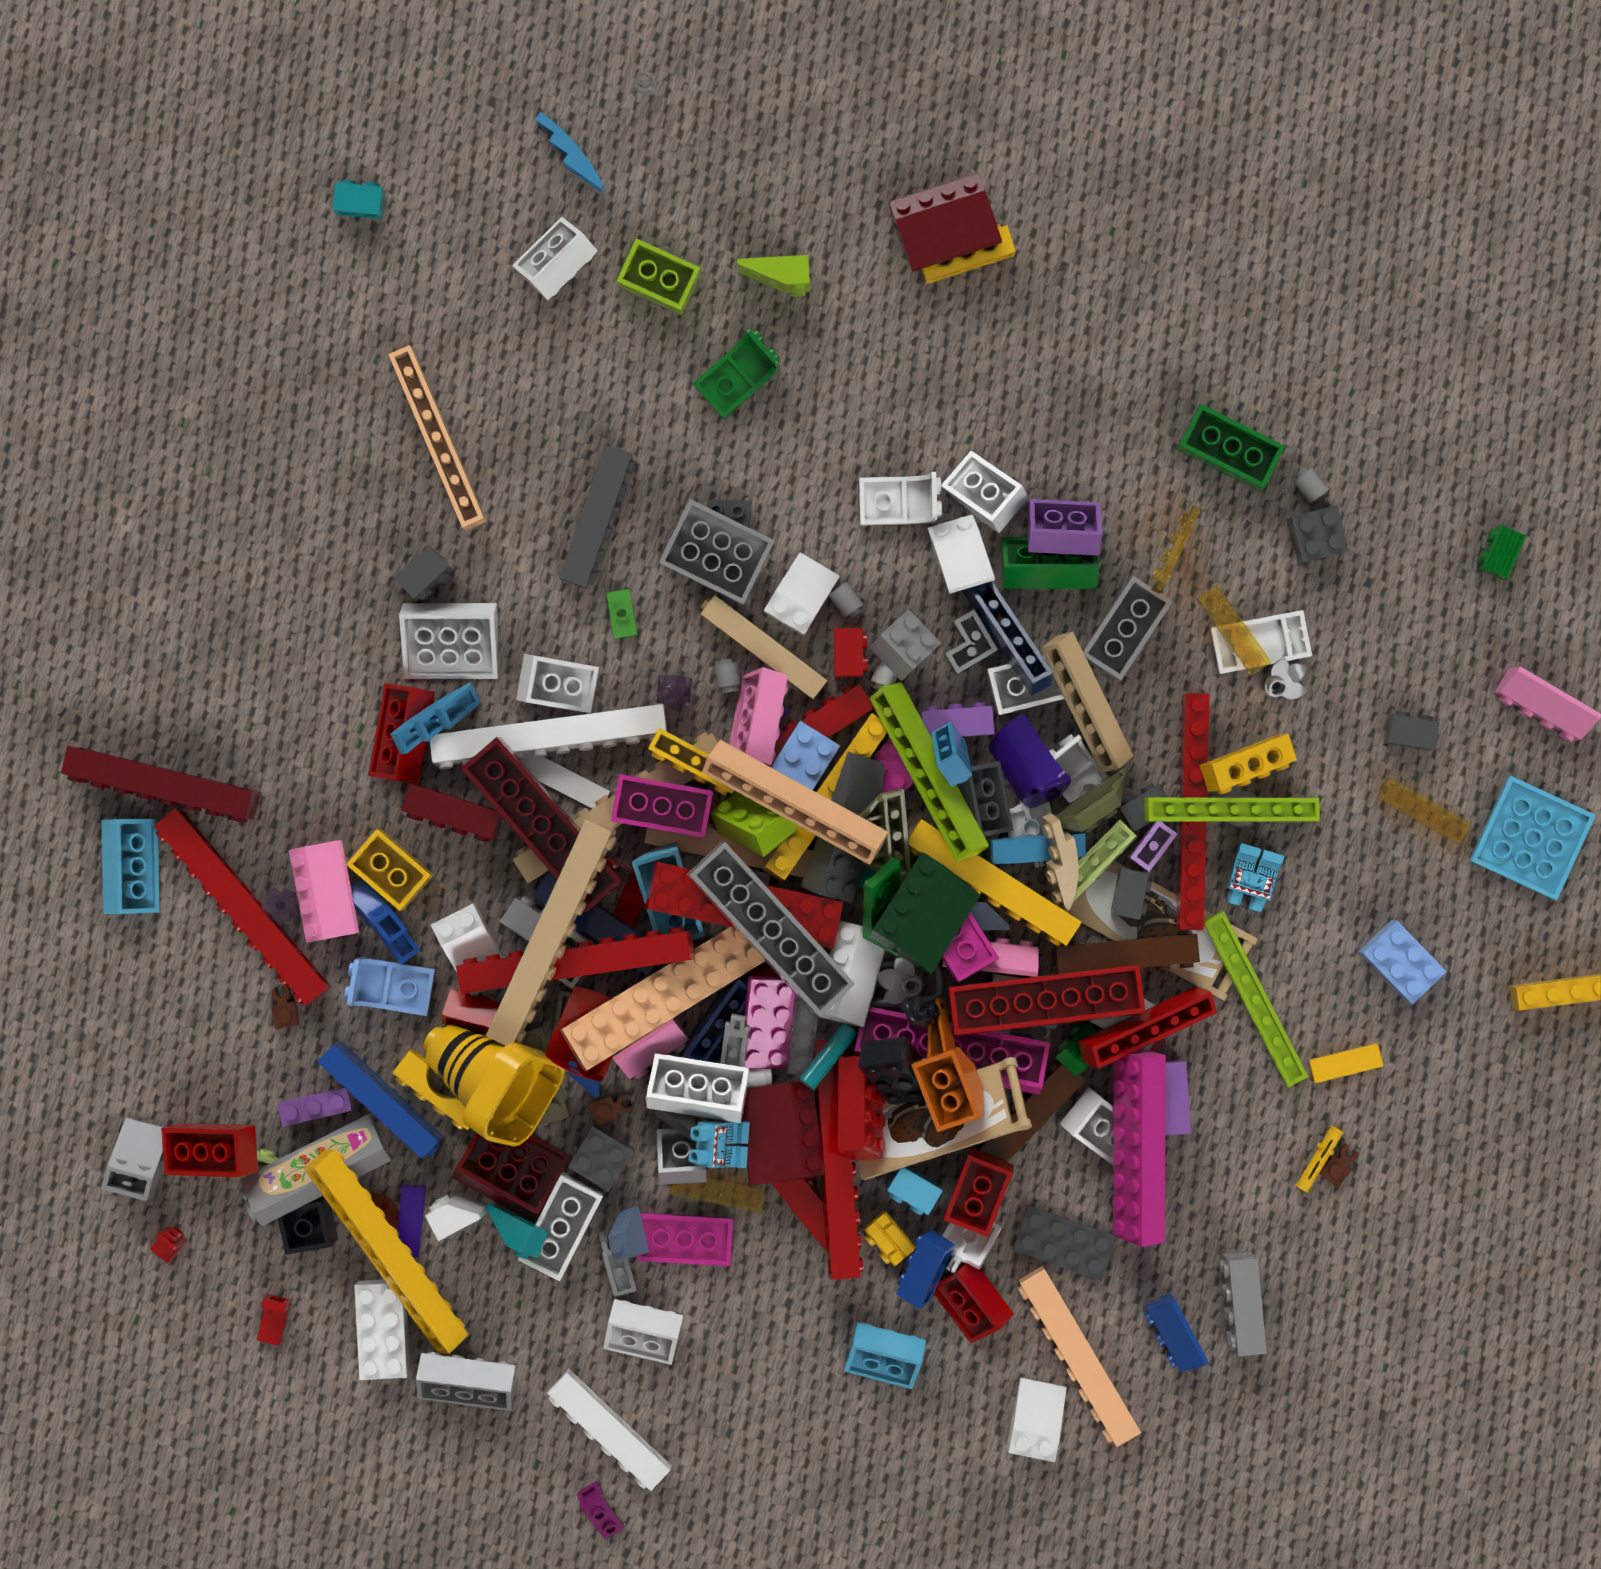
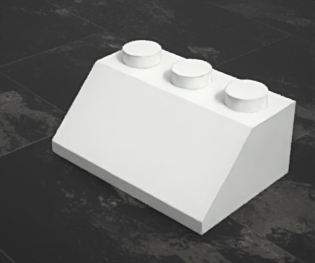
[512,217,597,300]
[425,1194,487,1241]
[603,1299,683,1365]

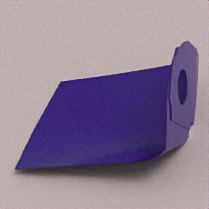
[989,713,1071,808]

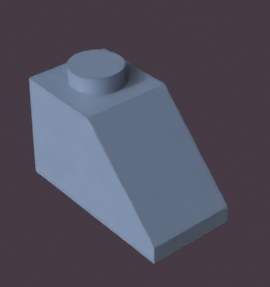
[970,897,1010,930]
[608,1206,649,1260]

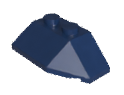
[683,978,748,1063]

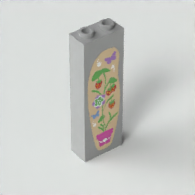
[240,1114,391,1226]

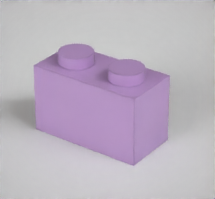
[1127,822,1177,872]

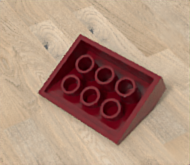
[889,173,1002,272]
[741,1081,825,1186]
[452,1133,571,1223]

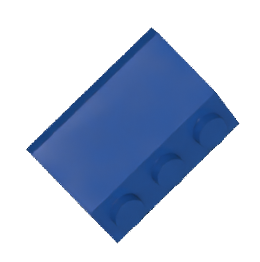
[1144,1292,1209,1372]

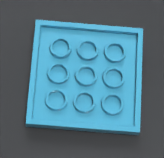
[1469,776,1596,901]

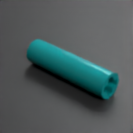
[799,1023,857,1090]

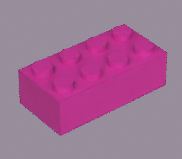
[611,774,714,838]

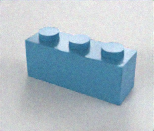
[931,721,972,787]

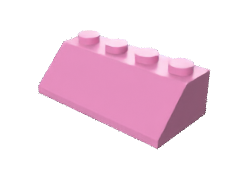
[1494,666,1601,742]
[729,667,788,766]
[289,840,359,943]
[941,937,1039,977]

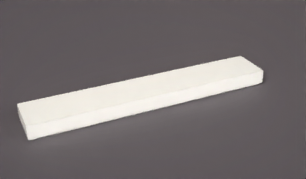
[485,727,610,809]

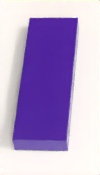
[397,1184,426,1258]

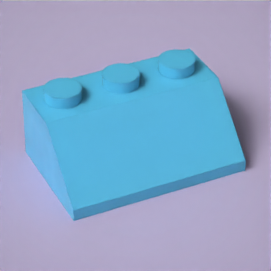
[844,1322,926,1389]

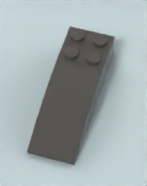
[801,752,884,903]

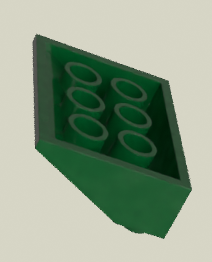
[870,852,980,974]

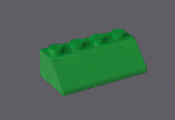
[1002,537,1099,589]

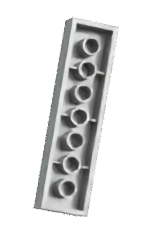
[686,842,855,1017]

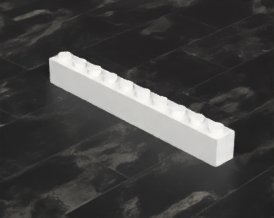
[430,704,668,769]

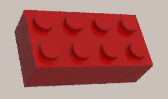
[838,1056,886,1161]
[161,1123,258,1177]

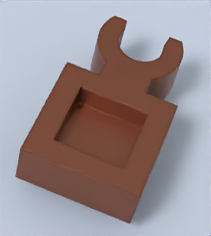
[271,986,300,1030]
[589,1094,634,1126]
[1320,1144,1359,1188]

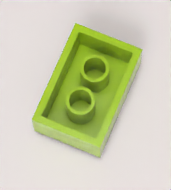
[617,238,701,315]
[710,791,798,857]

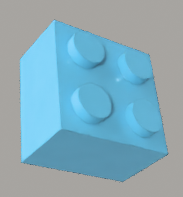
[886,1166,943,1215]

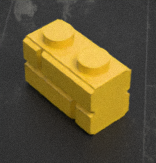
[863,1210,916,1267]

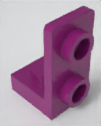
[577,1481,624,1539]

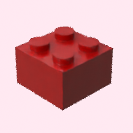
[834,628,868,679]

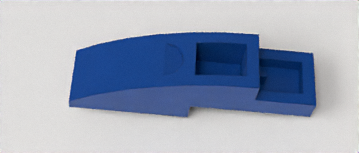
[350,877,420,965]

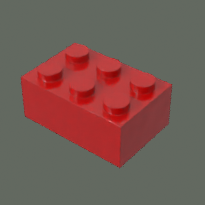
[943,1148,1014,1237]

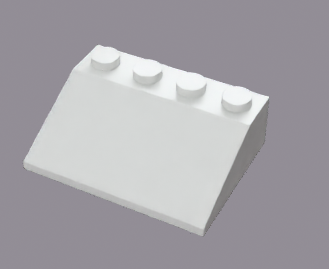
[399,603,498,679]

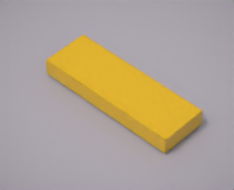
[1308,1043,1384,1083]

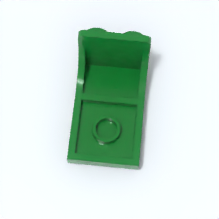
[693,328,780,420]
[862,857,902,957]

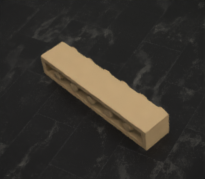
[1040,631,1133,773]

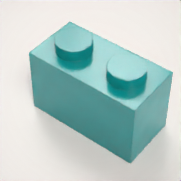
[332,180,385,220]

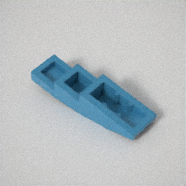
[535,112,605,194]
[391,683,481,754]
[990,832,1086,864]

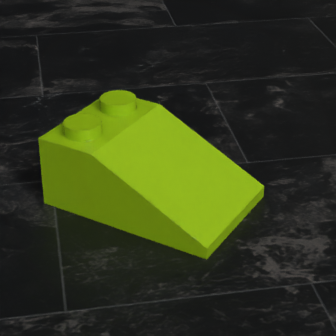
[737,255,810,297]

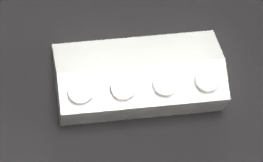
[821,921,885,1028]

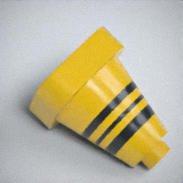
[423,1025,565,1146]

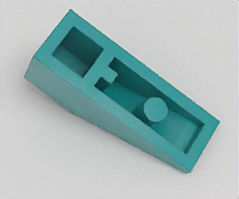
[486,1203,549,1259]

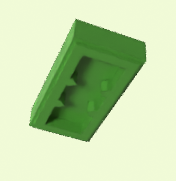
[607,589,638,639]

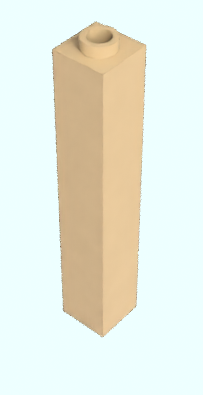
[700,595,827,700]

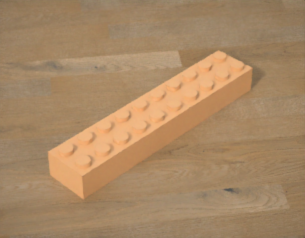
[560,927,765,1071]

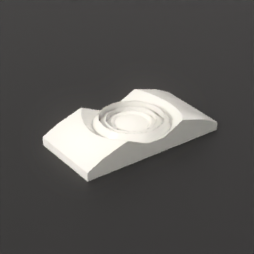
[1210,610,1312,674]

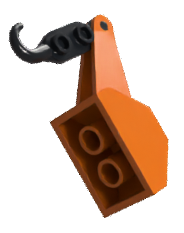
[904,998,985,1132]

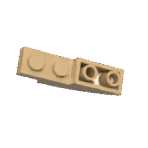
[1042,813,1078,911]

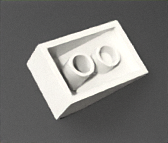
[941,451,1029,533]
[928,514,995,594]
[764,552,840,636]
[516,654,599,713]
[431,903,503,972]
[1060,1087,1114,1166]
[1007,1377,1067,1462]

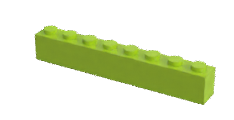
[869,682,989,862]

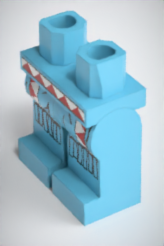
[1225,843,1285,912]
[689,1120,750,1168]

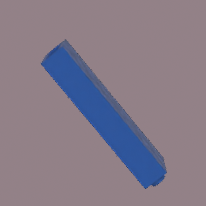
[317,1041,444,1159]

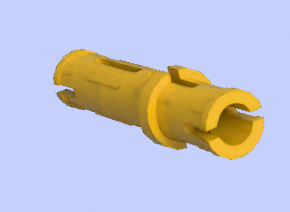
[1295,1125,1344,1193]

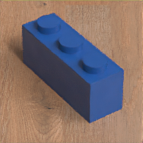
[896,1230,955,1309]

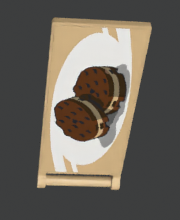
[1066,861,1258,1001]
[858,1057,1032,1180]

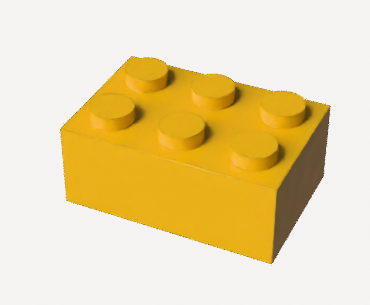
[346,829,434,911]

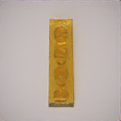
[1151,505,1201,594]
[1197,585,1271,676]
[1376,778,1472,844]
[669,1176,766,1213]

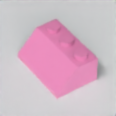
[612,1017,689,1079]

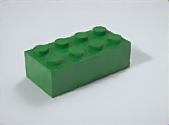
[1176,404,1285,492]

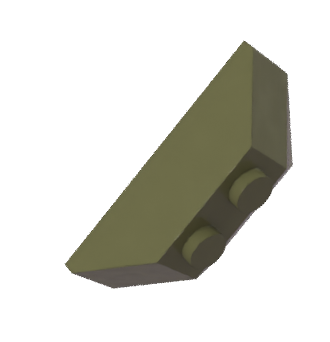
[1054,768,1127,833]
[859,788,911,880]

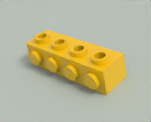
[648,728,734,796]

